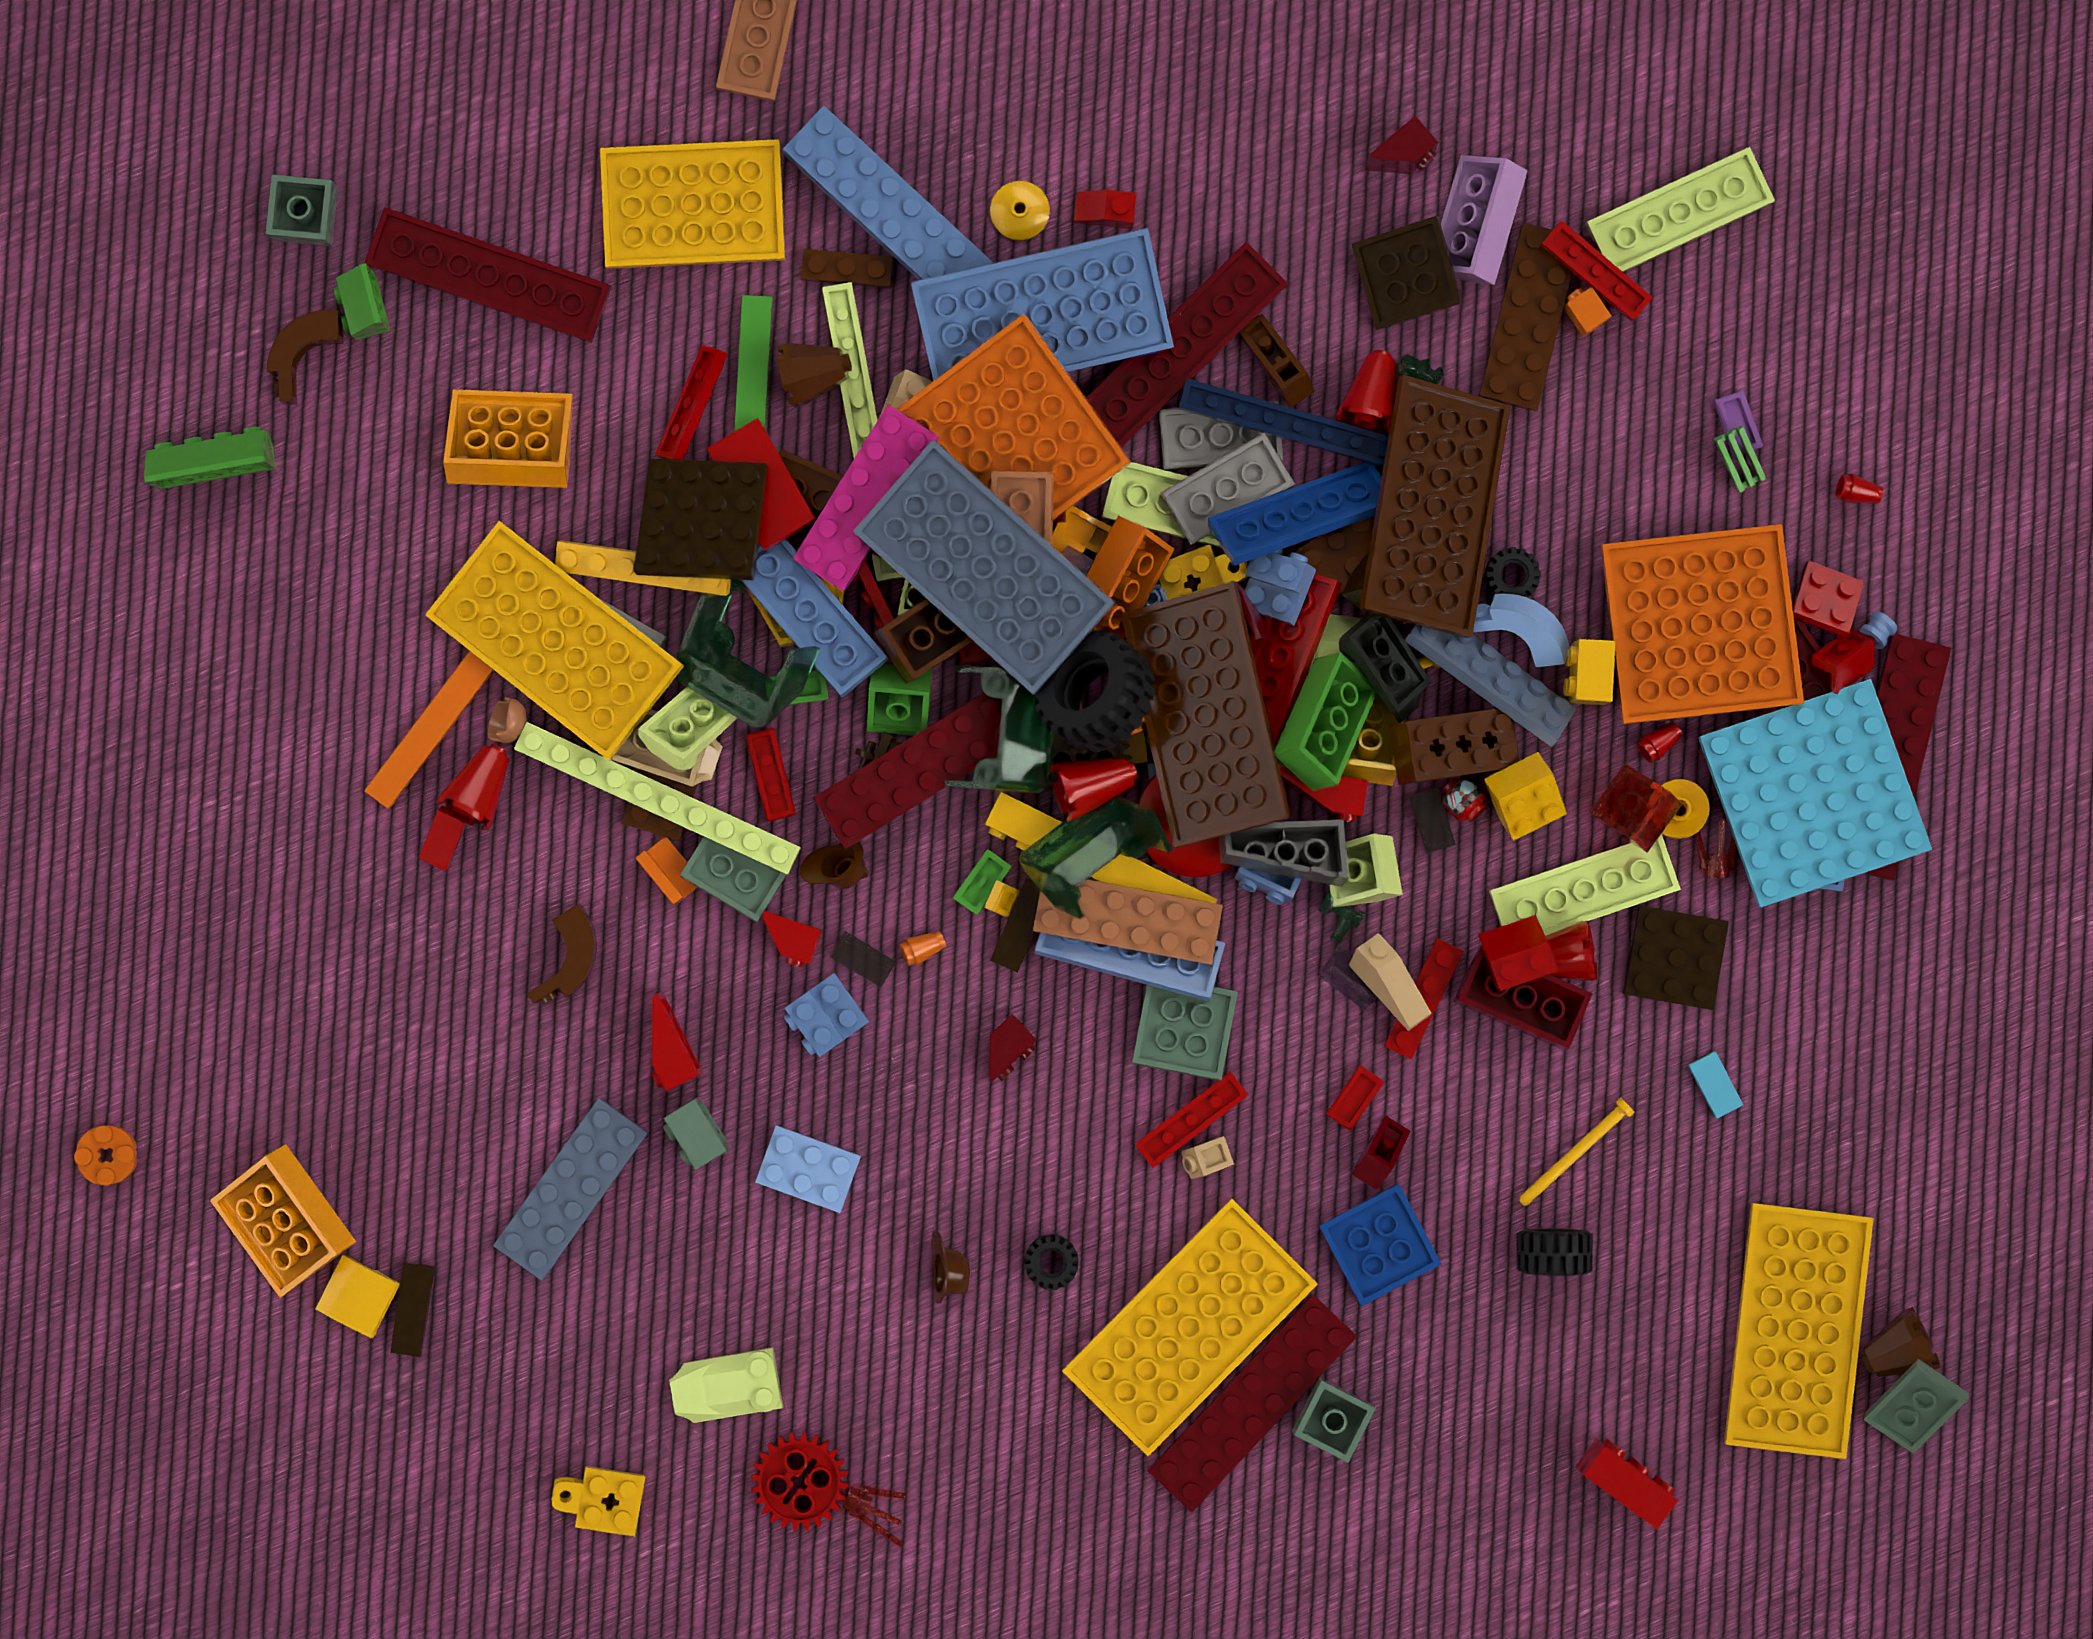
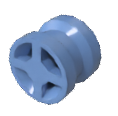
[1859,611,1898,649]

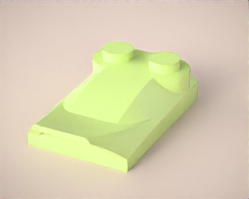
[638,676,746,770]
[670,1347,783,1423]

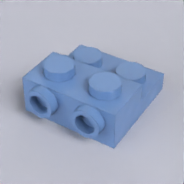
[1244,549,1316,626]
[1234,867,1301,905]
[784,973,870,1057]

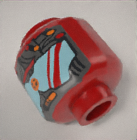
[1442,777,1487,822]

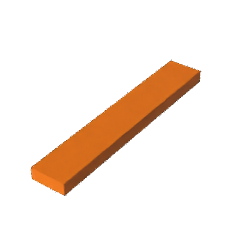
[364,651,494,809]

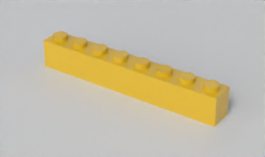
[985,792,1217,903]

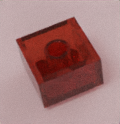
[1590,763,1683,853]

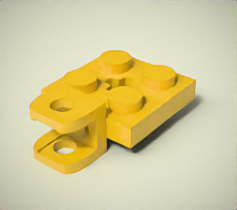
[1159,544,1248,600]
[551,1466,646,1537]

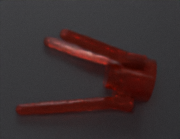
[1694,818,1736,879]
[843,1484,906,1547]

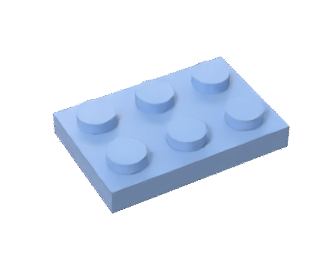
[755,1125,861,1213]

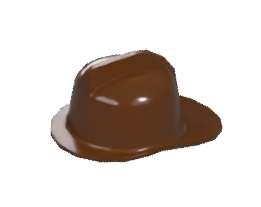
[800,842,869,889]
[931,1230,970,1304]

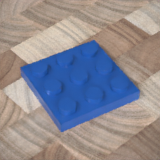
[1318,1183,1441,1306]

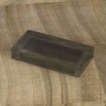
[1408,787,1456,854]
[830,931,897,988]

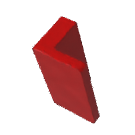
[1812,628,1875,695]

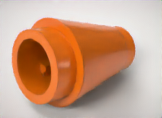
[899,931,946,966]

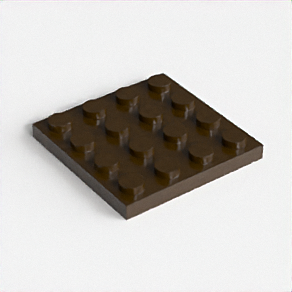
[633,459,769,581]

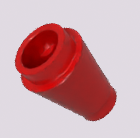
[1836,473,1883,504]
[1637,722,1683,763]

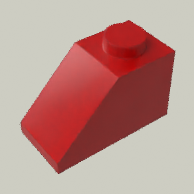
[1074,190,1137,229]
[762,911,823,968]

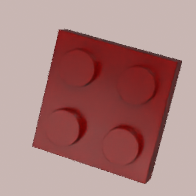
[1792,560,1864,637]

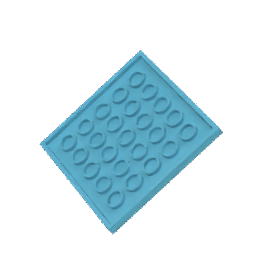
[1698,679,1933,908]

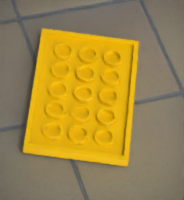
[600,139,785,269]

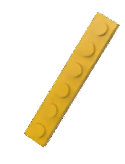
[555,540,731,596]

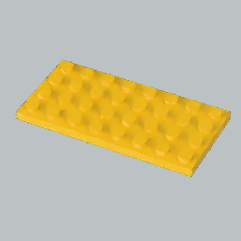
[425,521,684,761]
[1062,1198,1318,1456]
[1724,1203,1874,1459]

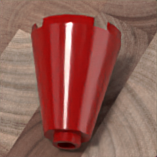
[1336,350,1396,436]
[436,743,510,830]
[1050,757,1138,822]
[1546,921,1598,981]

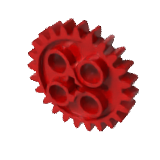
[750,1431,849,1531]

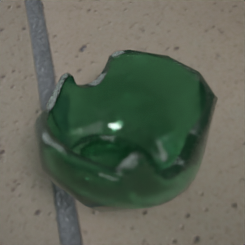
[1396,354,1444,384]

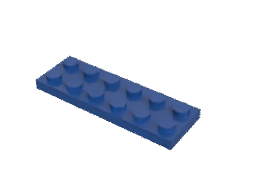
[1208,462,1382,566]

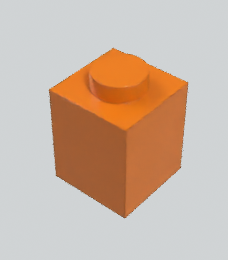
[1563,287,1612,337]

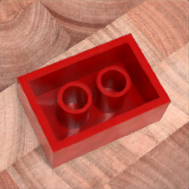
[1575,1438,1679,1530]

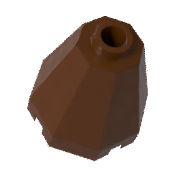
[777,343,852,407]
[1862,1307,1941,1377]

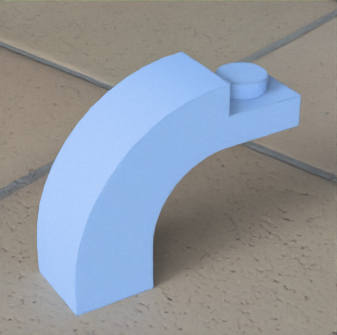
[1473,594,1570,667]

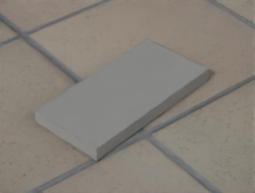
[1159,401,1283,470]
[1160,432,1295,546]

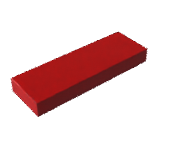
[745,728,797,822]

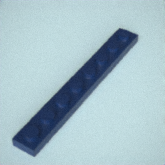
[1178,378,1389,467]

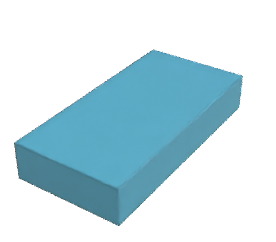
[1688,1051,1743,1119]

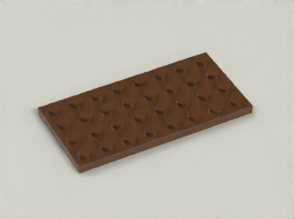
[1359,375,1510,638]
[1121,581,1291,849]

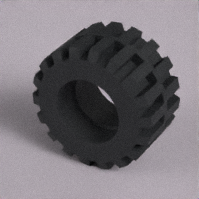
[1516,1228,1593,1276]

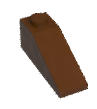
[1239,314,1315,408]

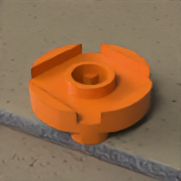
[74,1125,138,1186]

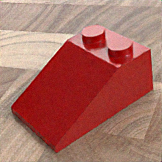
[1279,767,1368,823]
[651,993,704,1091]

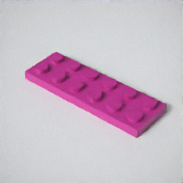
[793,404,940,591]

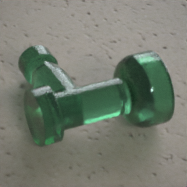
[1318,890,1365,944]

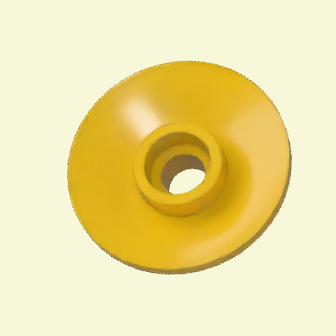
[990,181,1050,241]
[1649,779,1710,839]

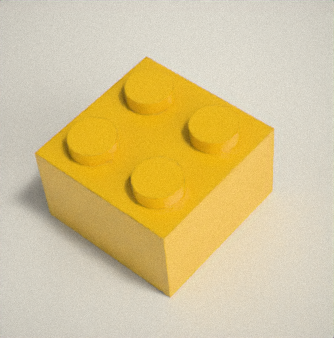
[1563,639,1615,706]
[1484,752,1567,841]

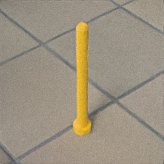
[1519,1097,1635,1206]

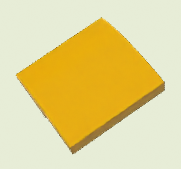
[315,1255,400,1338]

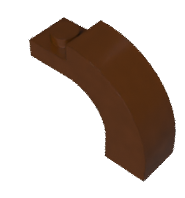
[267,310,344,405]
[527,904,597,1005]

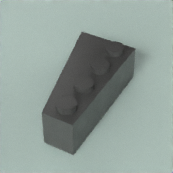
[1218,820,1349,887]

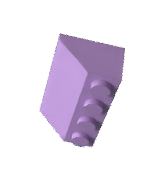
[1441,155,1528,285]

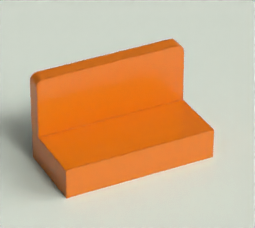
[636,837,698,905]

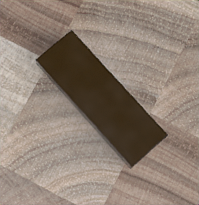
[990,878,1041,973]
[390,1262,435,1357]

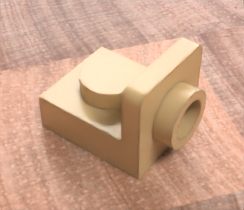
[1181,1136,1234,1179]

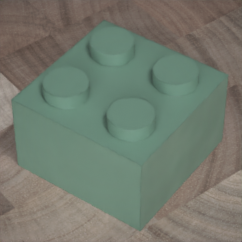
[266,175,338,246]
[663,1097,732,1170]
[1292,1377,1376,1463]

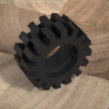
[1484,547,1541,598]
[1024,1234,1079,1290]

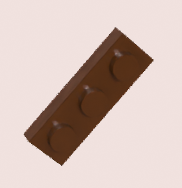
[801,249,893,288]

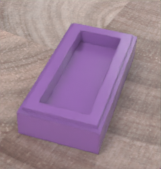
[1713,390,1763,457]

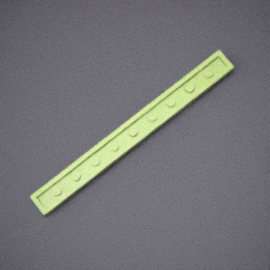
[822,282,903,582]
[514,722,801,875]

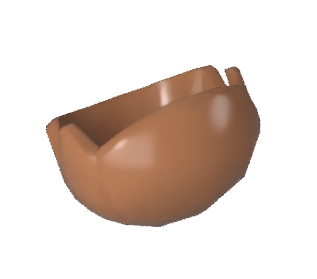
[488,697,527,743]

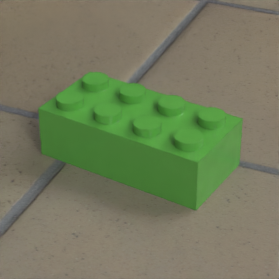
[1274,652,1377,790]

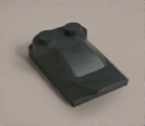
[1339,613,1431,723]

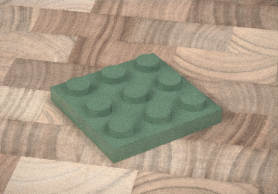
[1132,985,1238,1081]

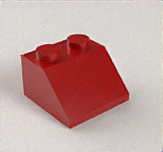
[1478,915,1558,992]

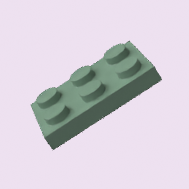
[680,836,787,923]
[1863,1359,1969,1453]

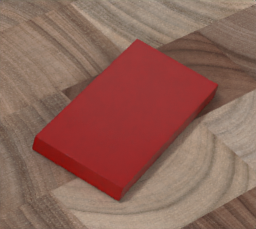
[706,418,816,551]

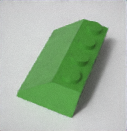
[144,427,277,490]

